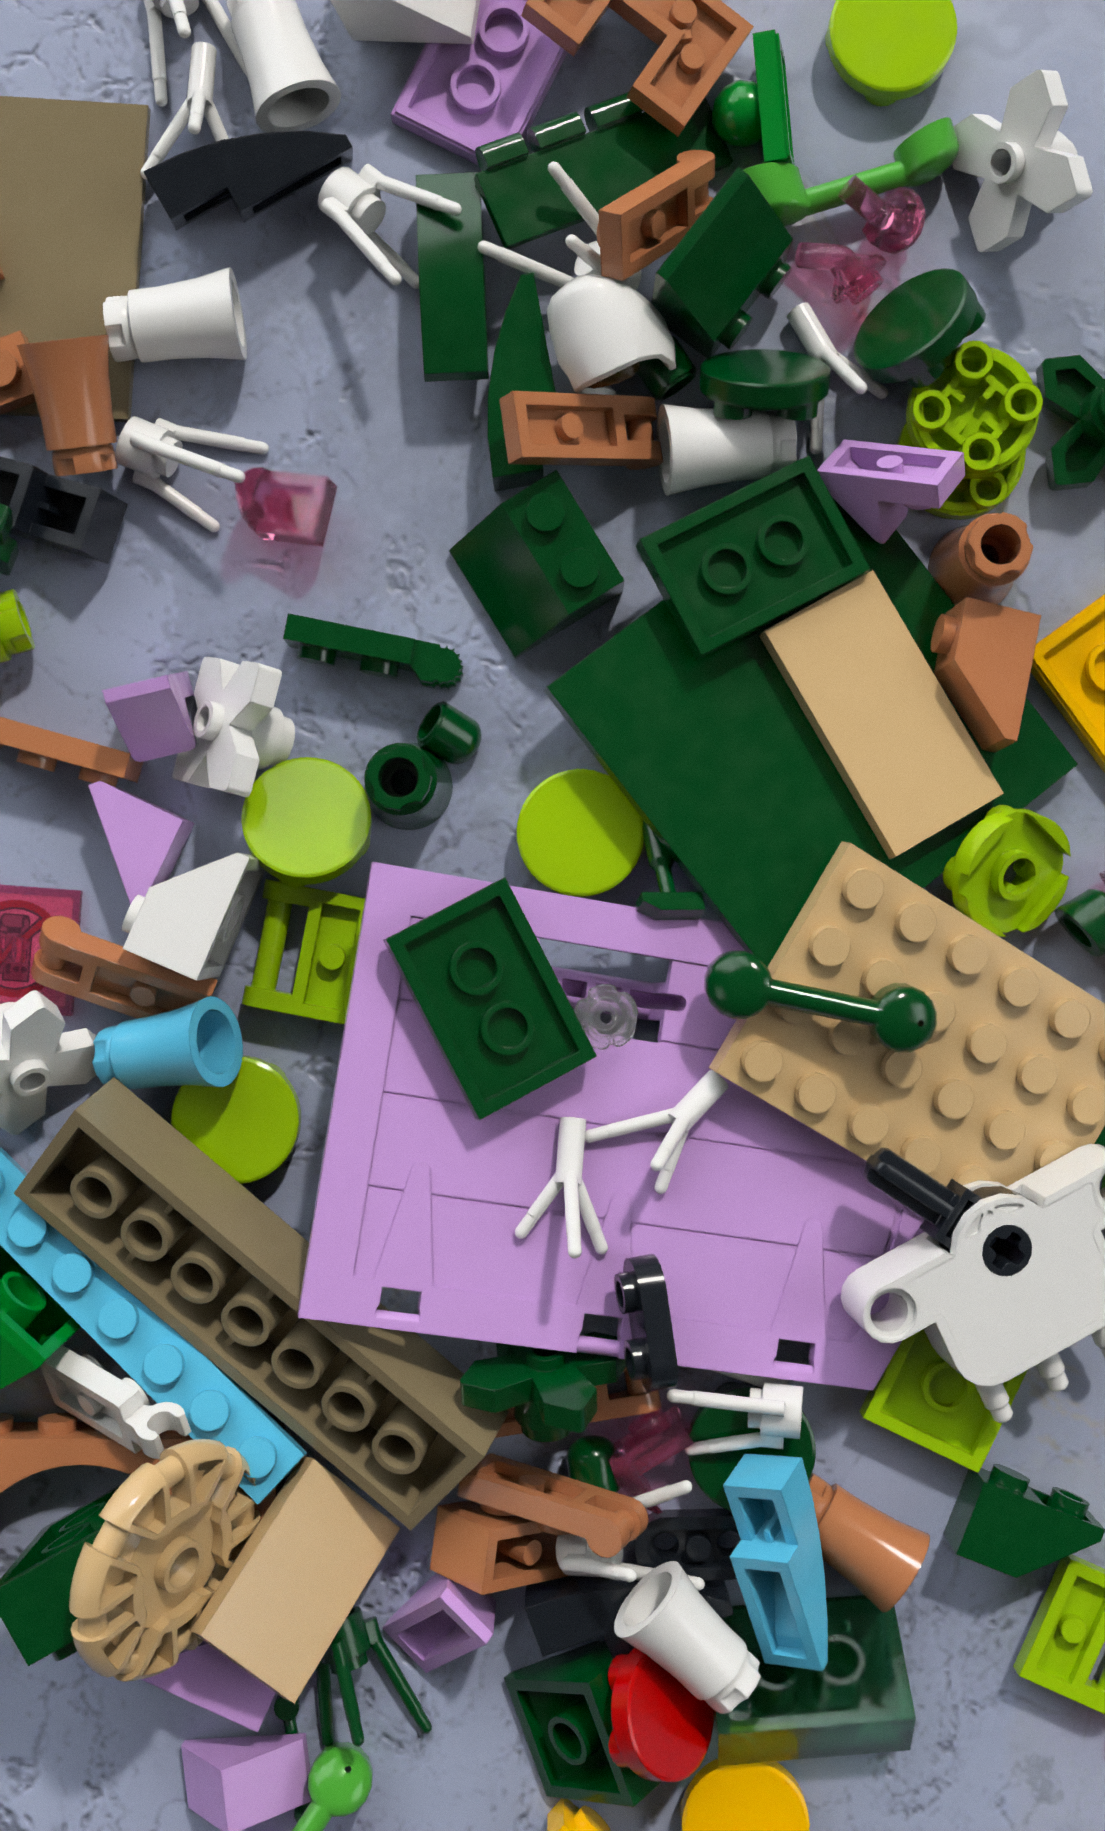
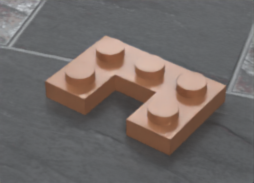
[521,0,754,137]

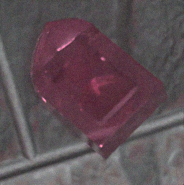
[234,467,337,547]
[607,1405,694,1515]

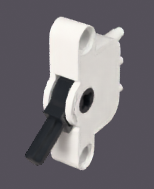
[841,1144,1105,1423]

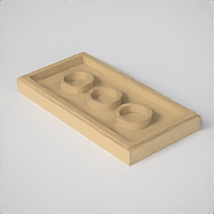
[759,570,1004,859]

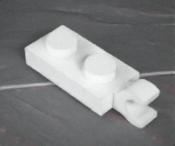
[40,1345,191,1459]

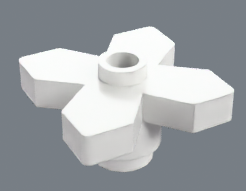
[952,70,1093,252]
[172,657,295,797]
[0,990,97,1135]

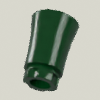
[364,743,453,830]

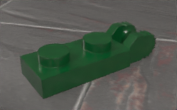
[283,613,464,690]

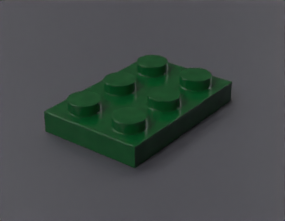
[635,455,870,661]
[383,877,597,1120]

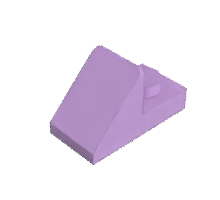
[817,439,965,544]
[102,671,196,762]

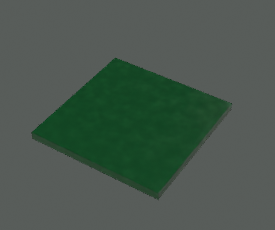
[544,496,1078,967]

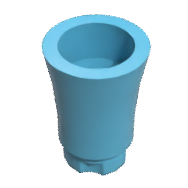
[92,996,243,1090]

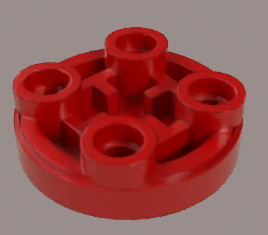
[608,1648,714,1782]

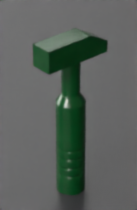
[636,820,706,920]

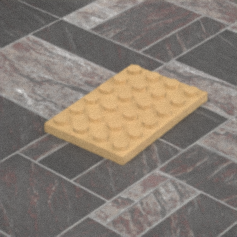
[709,841,1105,1237]

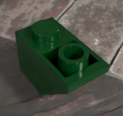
[943,1464,1105,1578]

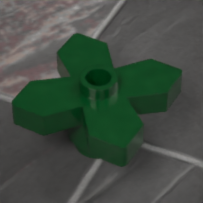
[1036,355,1105,491]
[460,1331,626,1442]

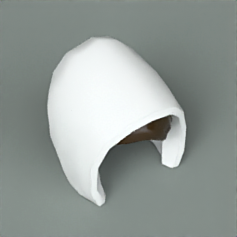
[547,275,676,395]

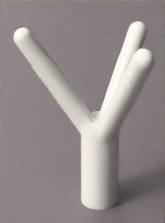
[140,42,229,180]
[787,302,888,455]
[585,1070,728,1194]
[515,1117,608,1259]

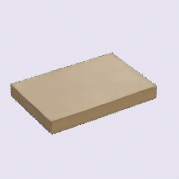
[190,1456,400,1704]

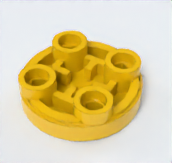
[679,1746,810,1831]

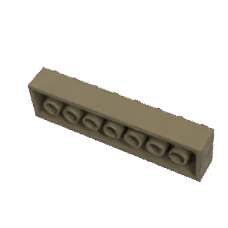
[14,1077,509,1531]

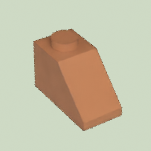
[931,597,1041,753]
[430,1500,569,1595]

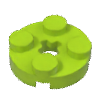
[943,805,1071,937]

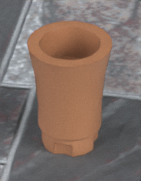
[17,335,118,476]
[928,512,1033,605]
[809,1473,930,1613]

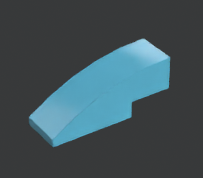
[723,1453,828,1671]

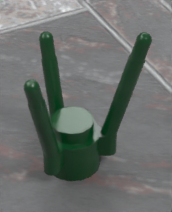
[316,1606,432,1747]

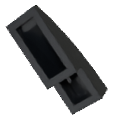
[143,131,353,231]
[0,456,128,564]
[525,1576,734,1659]

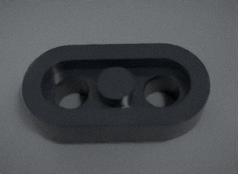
[614,1254,678,1392]
[634,1508,741,1581]

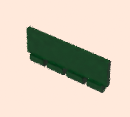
[474,92,733,250]

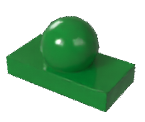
[712,29,795,165]

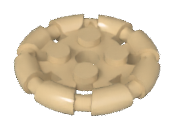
[69,1439,261,1682]

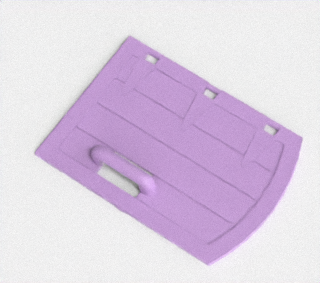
[297,862,925,1391]

